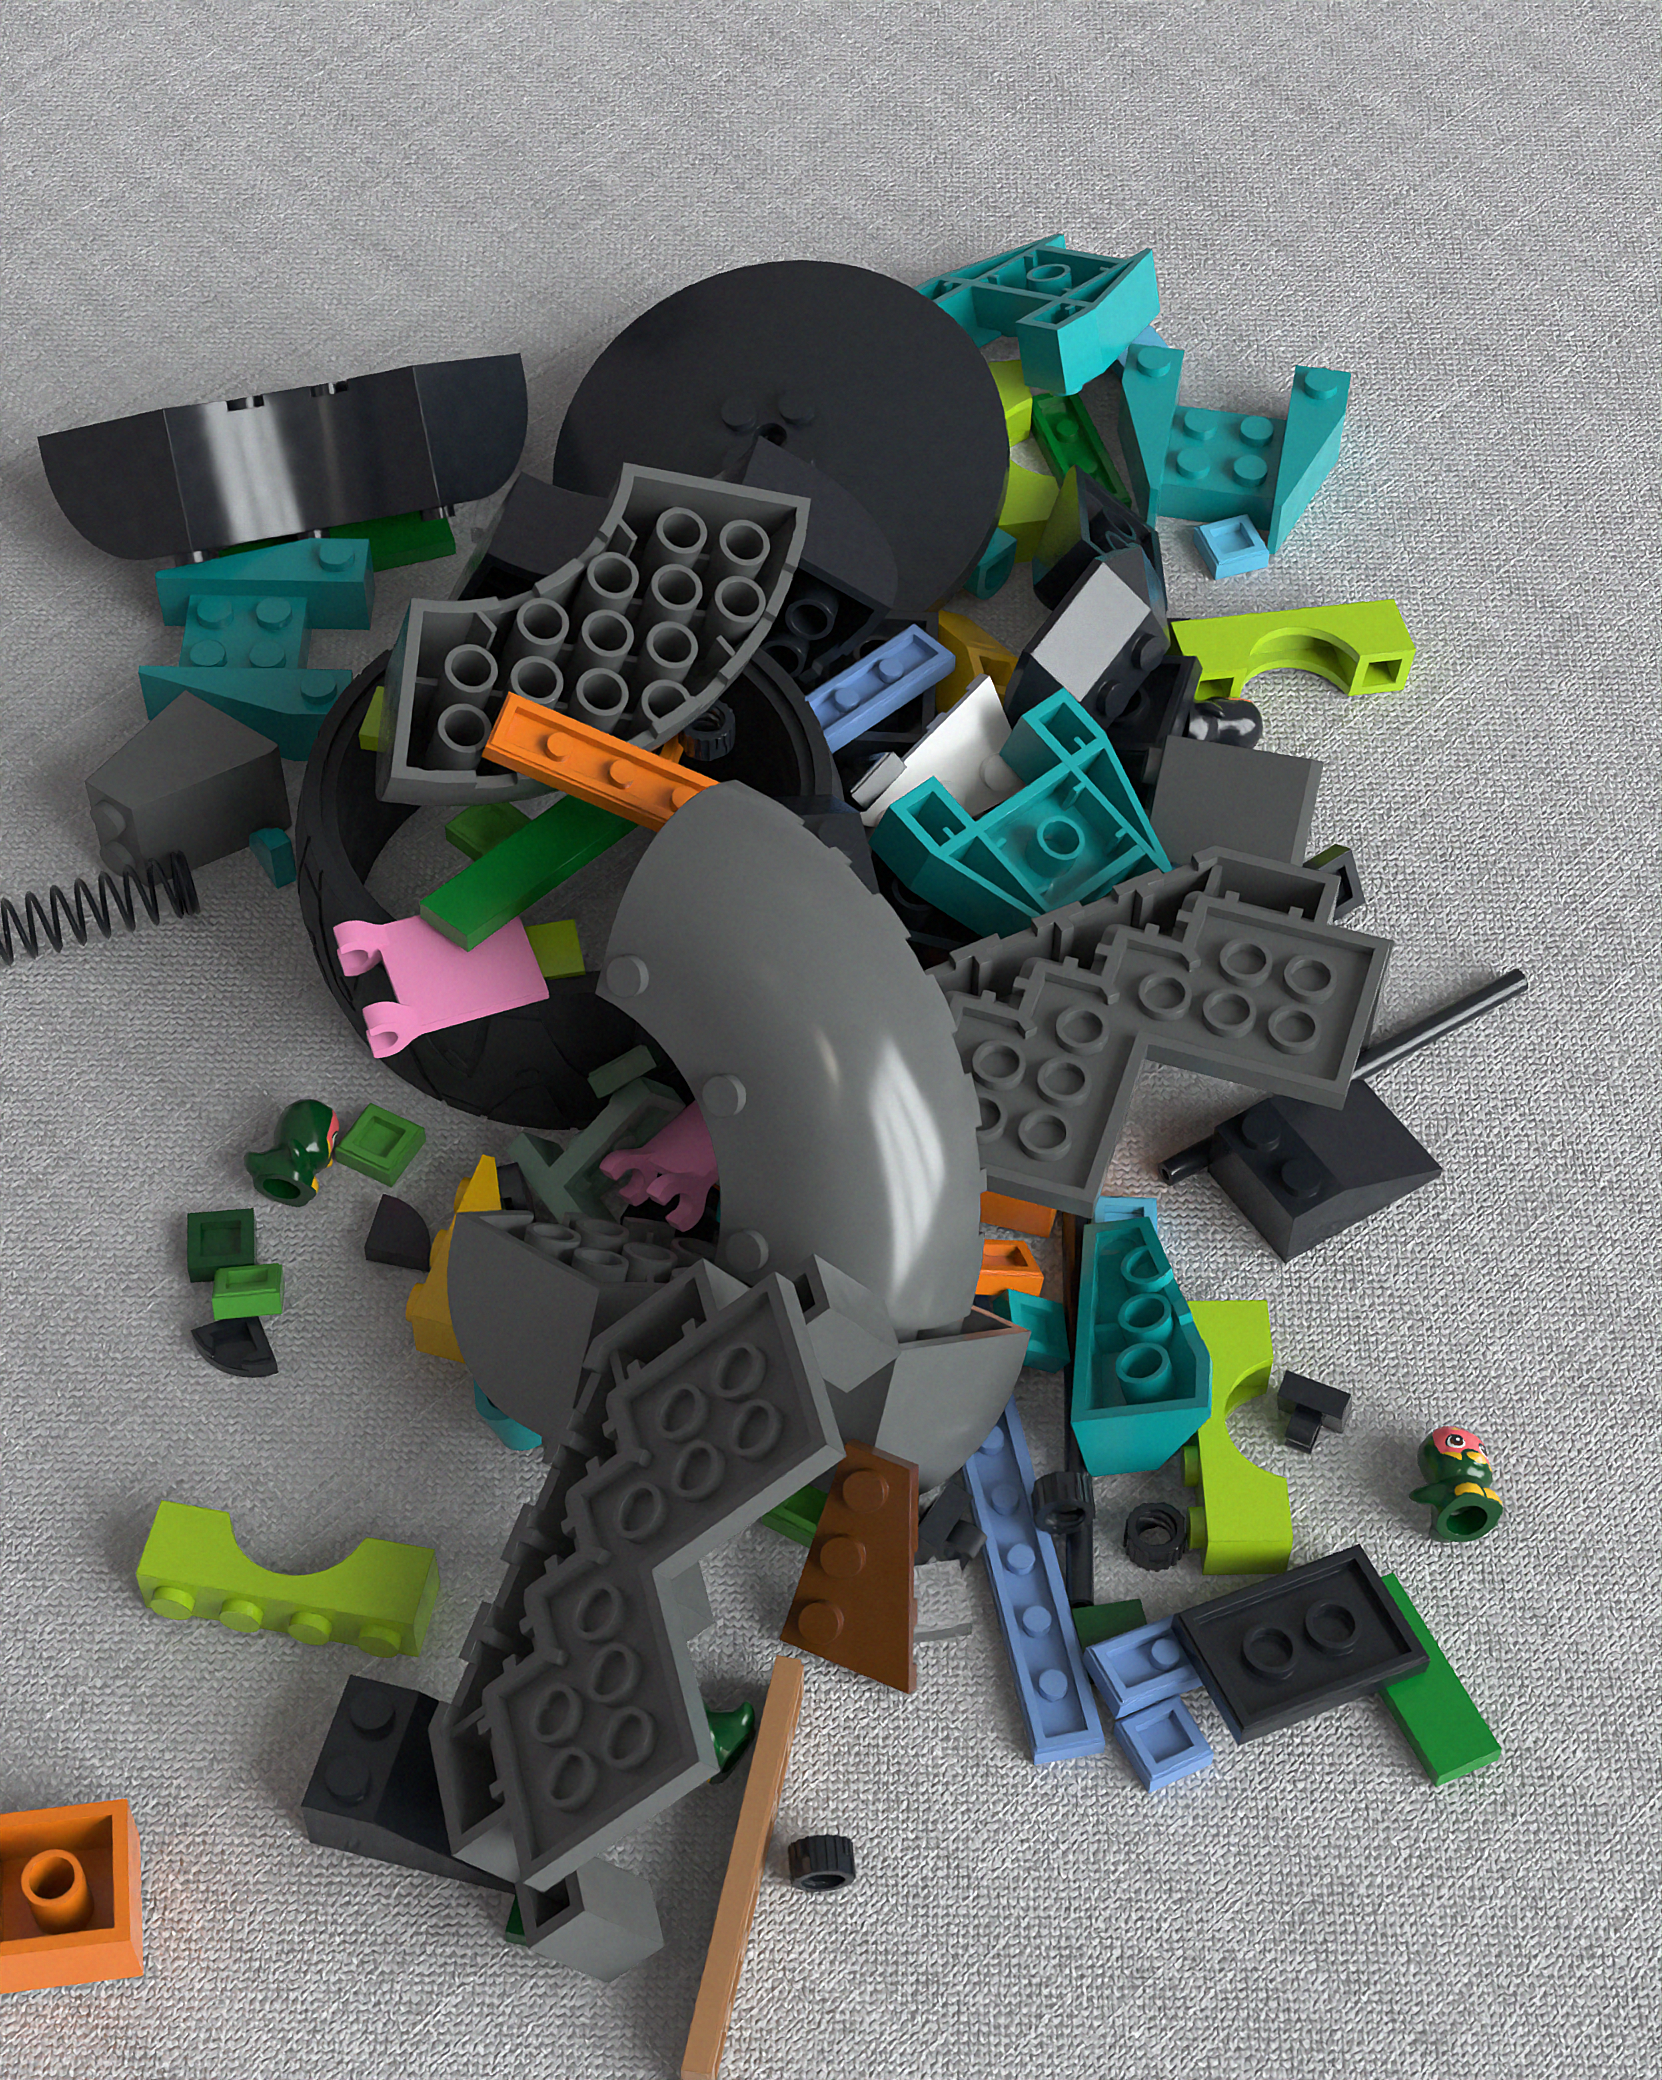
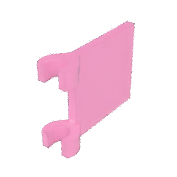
[333,915,549,1058]
[599,1099,719,1232]

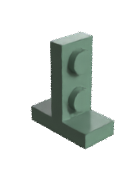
[505,1076,686,1224]

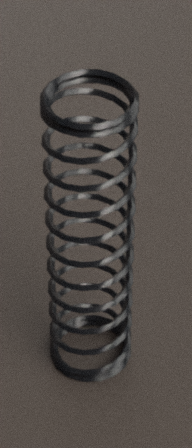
[0,850,200,967]

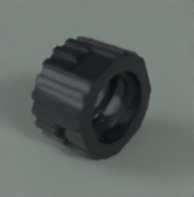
[678,699,735,761]
[1031,1472,1096,1535]
[1123,1502,1187,1572]
[787,1834,856,1892]

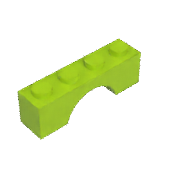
[987,359,1059,563]
[1164,599,1416,701]
[1180,1300,1293,1575]
[136,1500,441,1658]

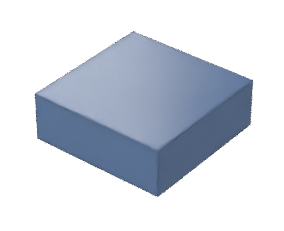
[1113,1694,1214,1794]

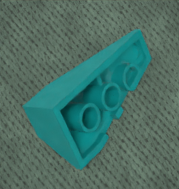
[1071,1216,1213,1477]

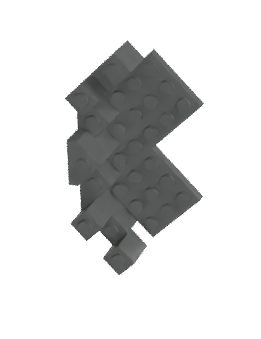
[924,845,1395,1219]
[428,1253,902,1984]

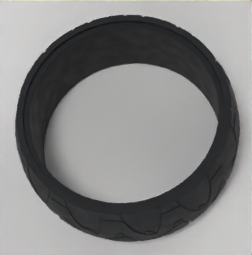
[295,595,844,1130]

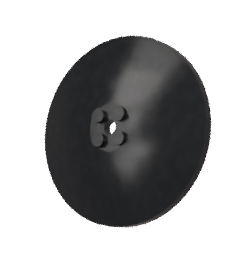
[552,260,1010,612]

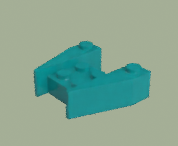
[913,233,1160,396]
[1117,343,1351,555]
[138,538,376,761]
[868,687,1173,939]

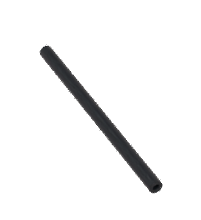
[1158,968,1528,1186]
[1062,1211,1094,1610]

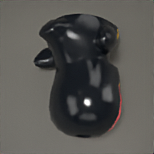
[1181,696,1263,749]

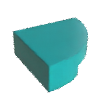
[249,827,297,889]

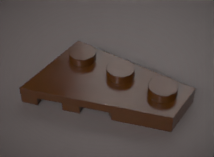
[779,1438,919,1694]

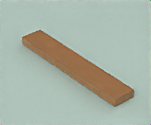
[680,1655,804,2080]

